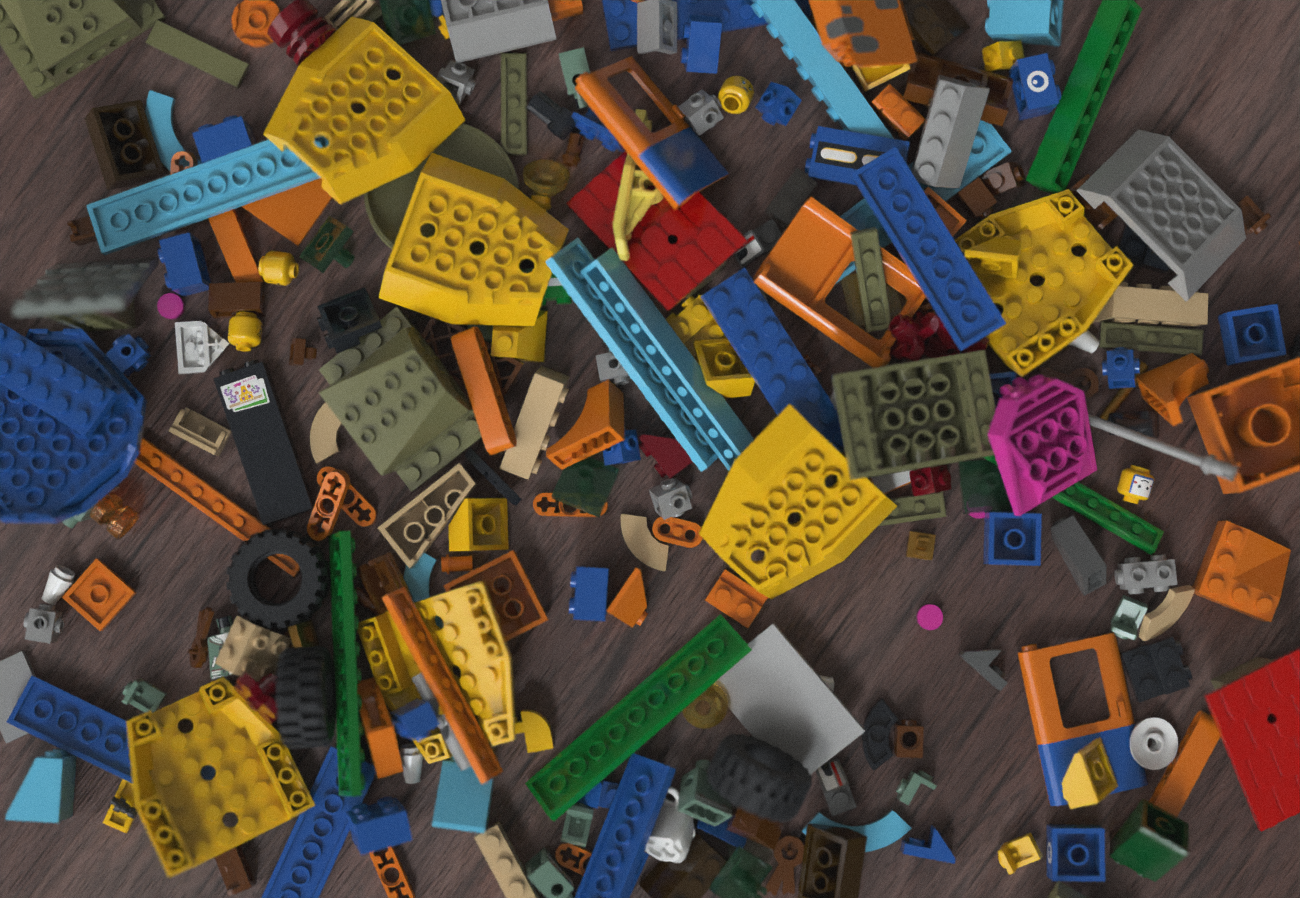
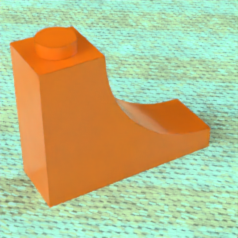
[1136,353,1209,426]
[546,379,625,470]
[357,677,403,779]

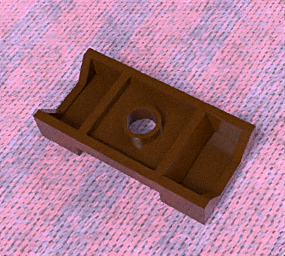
[903,51,1013,126]

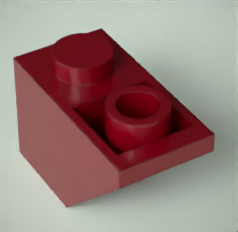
[639,434,693,479]

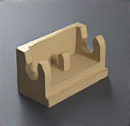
[169,407,232,456]

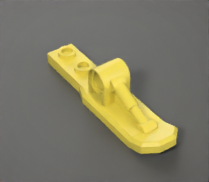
[613,109,664,261]

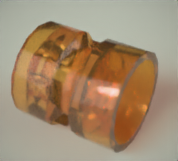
[89,491,140,540]

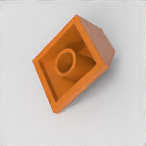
[607,567,648,628]

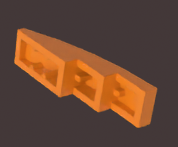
[208,209,263,283]

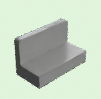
[637,0,677,54]

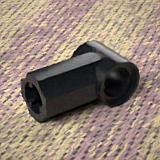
[526,91,576,141]
[1107,411,1159,438]

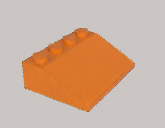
[241,178,333,247]

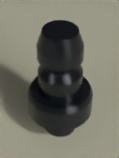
[109,796,138,819]

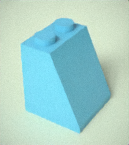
[985,0,1064,46]
[6,749,77,823]
[432,756,495,833]

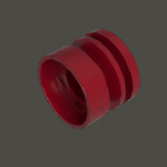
[267,0,337,66]

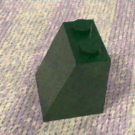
[1109,799,1189,882]

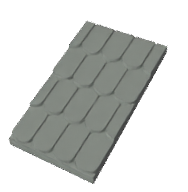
[13,257,158,332]

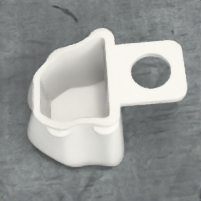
[645,787,695,863]

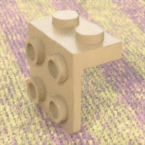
[215,616,291,682]

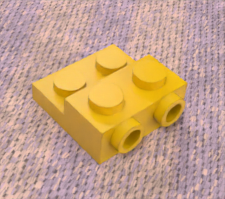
[665,295,727,365]

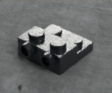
[1118,222,1170,274]
[317,287,383,354]
[1120,636,1192,703]

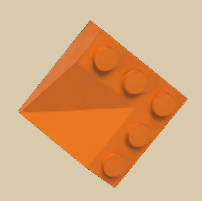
[1192,521,1291,622]
[443,550,549,642]

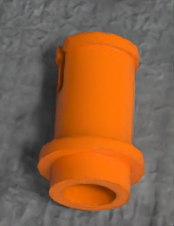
[441,554,473,574]

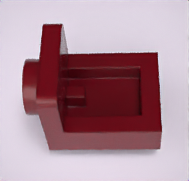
[909,464,952,496]

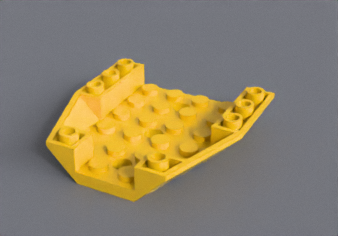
[264,17,465,204]
[379,153,569,326]
[954,189,1133,377]
[699,404,897,600]
[357,582,516,764]
[126,677,315,877]

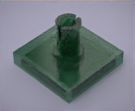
[379,0,436,45]
[299,216,355,273]
[552,457,620,517]
[958,460,1013,514]
[708,846,773,898]

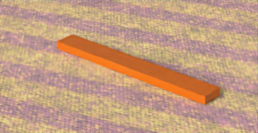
[134,437,301,577]
[382,586,503,784]

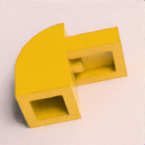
[514,710,554,753]

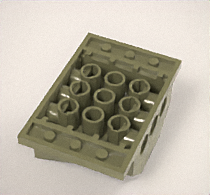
[0,0,165,99]
[318,307,482,492]
[832,350,996,480]

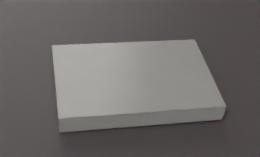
[0,651,36,744]

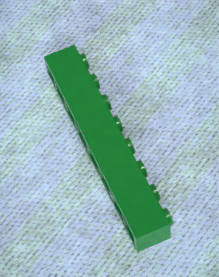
[1026,0,1142,193]

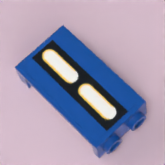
[805,126,910,185]

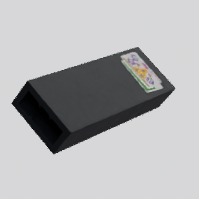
[213,359,315,525]

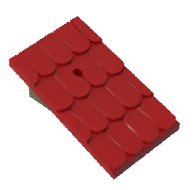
[566,151,747,311]
[1204,648,1300,832]

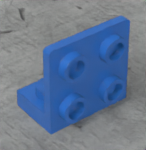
[571,107,625,153]

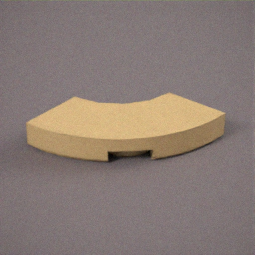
[310,402,342,464]
[621,514,669,571]
[1138,585,1195,641]

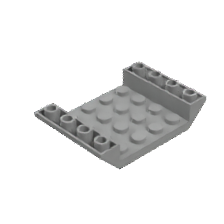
[441,0,557,63]
[1077,130,1246,301]

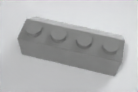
[911,75,990,188]

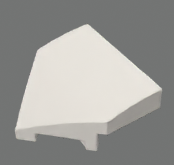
[175,321,229,374]

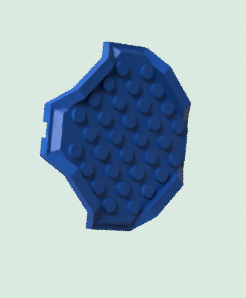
[0,329,147,523]

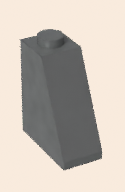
[1051,516,1106,596]

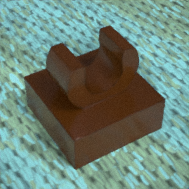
[289,338,317,366]

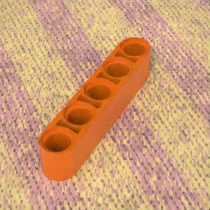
[451,326,517,455]
[1149,710,1220,817]

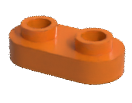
[652,517,703,548]

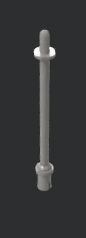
[1088,414,1239,482]

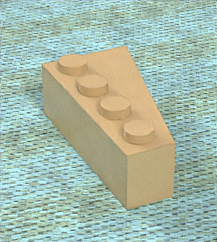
[1093,282,1208,327]
[499,366,570,480]
[378,463,478,569]

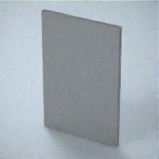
[710,623,865,775]

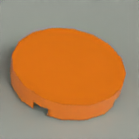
[231,0,280,48]

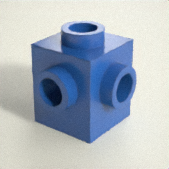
[755,82,802,126]
[105,334,151,376]
[1102,347,1140,389]
[603,426,641,466]

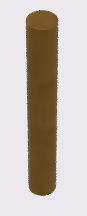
[1099,361,1149,420]

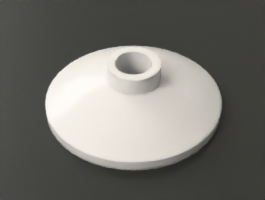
[1129,717,1178,770]

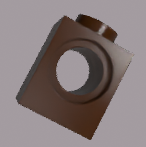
[955,177,997,221]
[894,719,924,758]

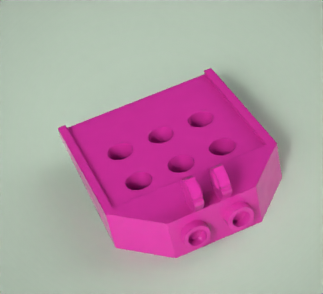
[988,375,1097,516]

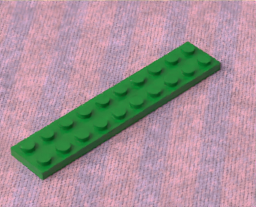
[328,531,365,796]
[525,614,752,822]

